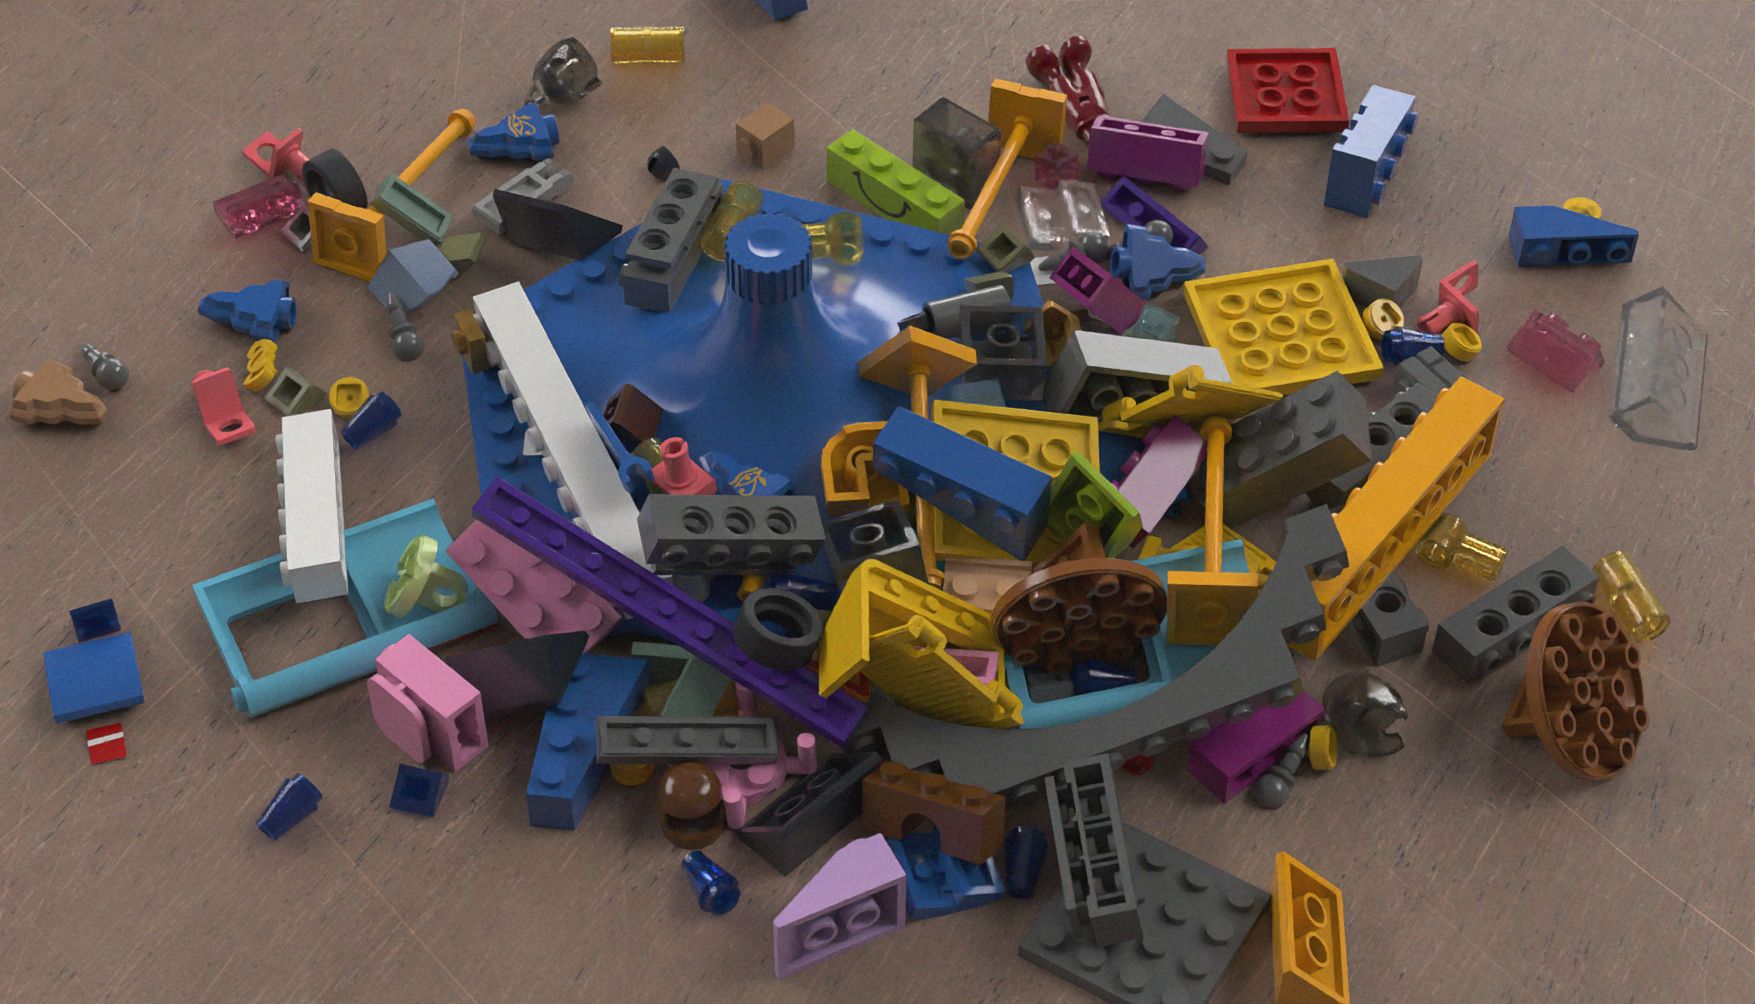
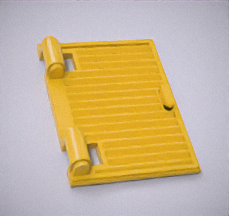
[1098,365,1283,438]
[859,615,1024,730]

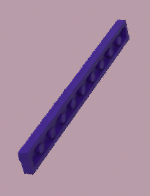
[471,476,868,748]

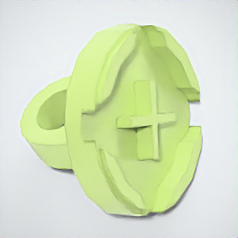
[384,534,468,619]

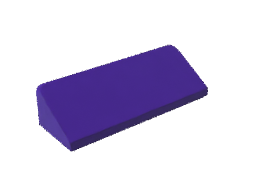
[1098,175,1208,255]

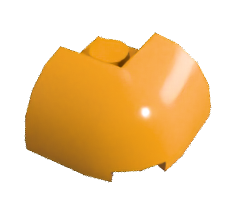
[821,421,910,522]

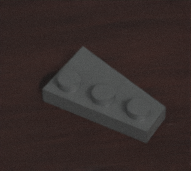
[1141,93,1247,185]

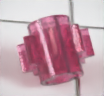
[1034,143,1080,191]

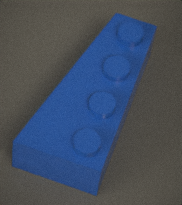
[1324,85,1419,218]
[873,406,1052,561]
[526,654,650,831]

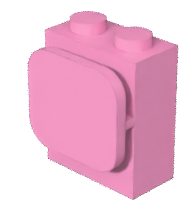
[367,634,489,772]

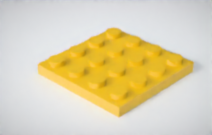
[1183,258,1384,395]
[930,400,1100,568]

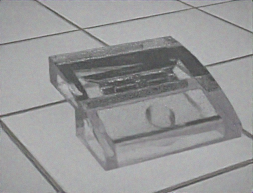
[1015,179,1110,251]

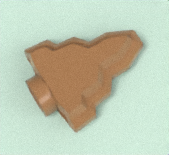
[9,360,109,426]

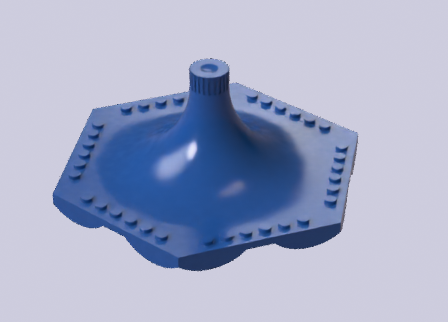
[462,179,1051,681]

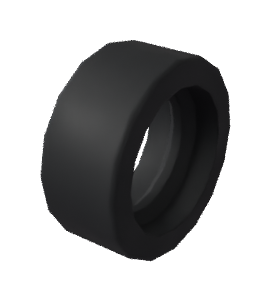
[302,148,368,209]
[733,588,823,671]

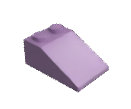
[773,833,906,980]

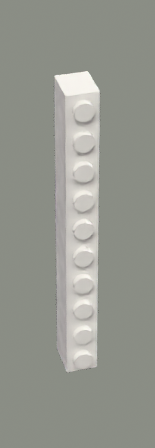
[473,281,673,620]

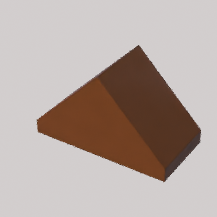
[603,383,664,448]

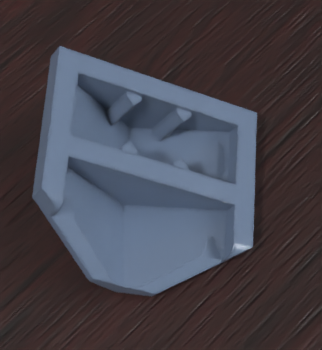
[368,239,459,314]

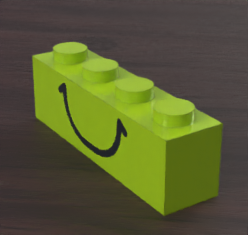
[826,129,965,235]

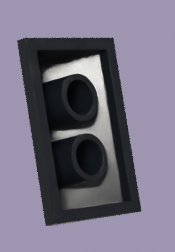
[493,189,623,261]
[445,630,590,719]
[736,752,882,877]

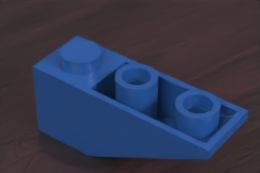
[1509,205,1639,267]

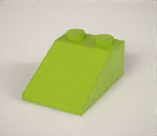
[1048,450,1143,558]

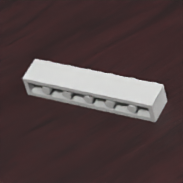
[276,409,348,603]

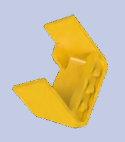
[819,559,1006,715]

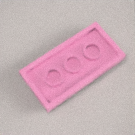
[445,519,625,654]

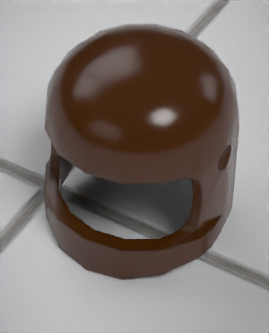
[657,762,727,850]

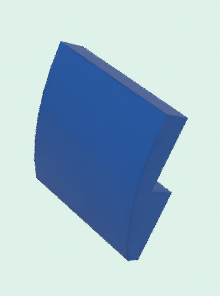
[44,632,145,723]
[887,825,1006,920]

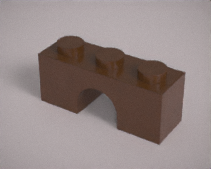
[862,762,1005,865]

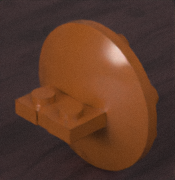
[991,523,1167,674]
[1501,602,1649,781]

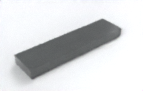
[594,716,779,764]

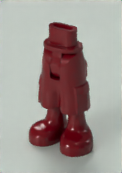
[1025,35,1110,147]

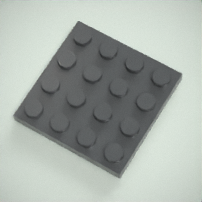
[1018,822,1272,1004]

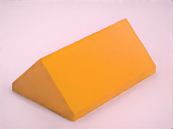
[1269,851,1350,1004]

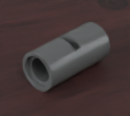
[922,285,1012,339]

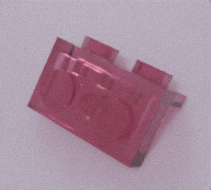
[213,174,303,240]
[1506,309,1605,393]

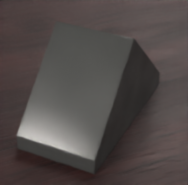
[1342,255,1423,308]

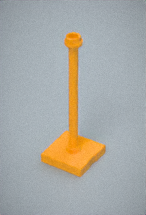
[947,78,1067,260]
[308,109,476,282]
[858,326,977,590]
[1167,416,1258,646]

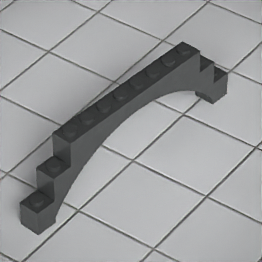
[842,504,1349,805]

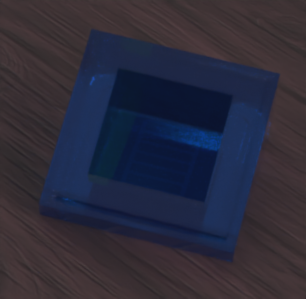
[69,598,121,642]
[389,764,450,818]

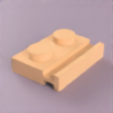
[943,559,1032,615]

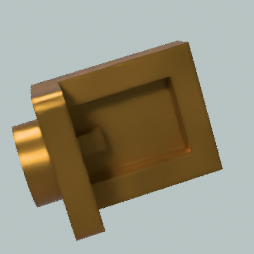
[1023,301,1082,370]
[451,309,498,374]

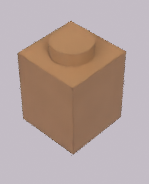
[736,102,795,169]

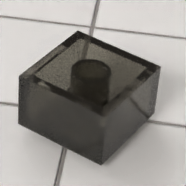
[913,97,1002,210]
[956,305,1047,401]
[821,499,929,597]

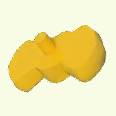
[243,339,277,392]

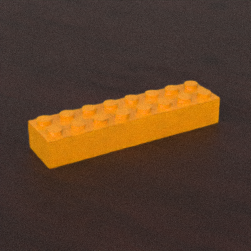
[1287,376,1505,662]

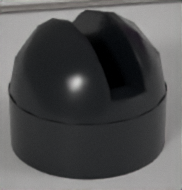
[647,146,680,179]
[897,311,932,333]

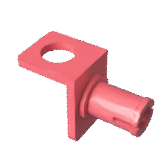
[243,128,309,183]
[1417,260,1479,340]
[191,368,256,445]
[652,437,717,495]

